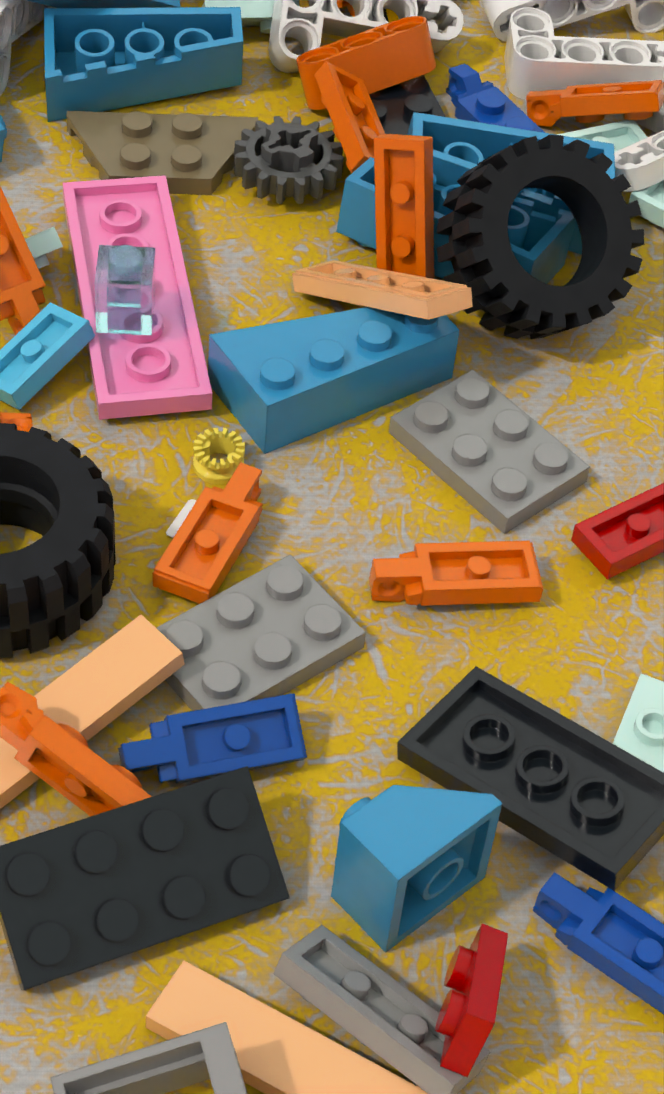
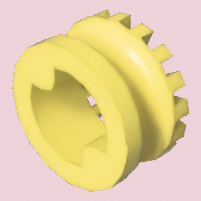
[193,428,245,485]

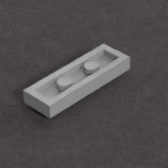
[274,925,490,1094]

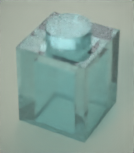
[94,245,155,336]

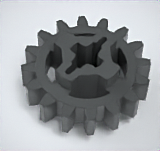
[234,116,344,204]

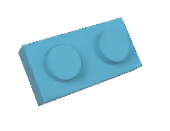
[0,302,95,410]

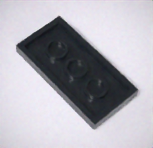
[397,666,664,891]
[0,766,290,990]

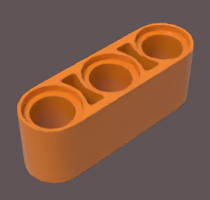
[296,16,436,110]

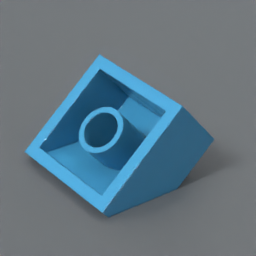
[331,785,502,953]

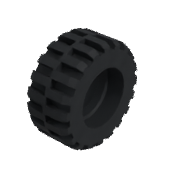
[0,423,116,658]

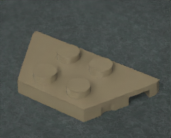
[66,111,258,195]

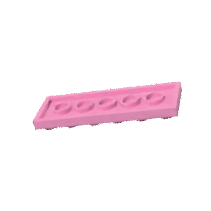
[62,175,213,420]

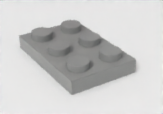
[389,369,590,534]
[157,554,366,711]

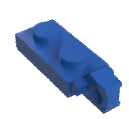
[446,63,545,133]
[118,693,307,784]
[533,872,664,1014]

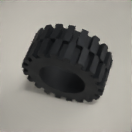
[436,135,644,339]

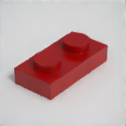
[571,483,664,580]
[435,923,508,1077]

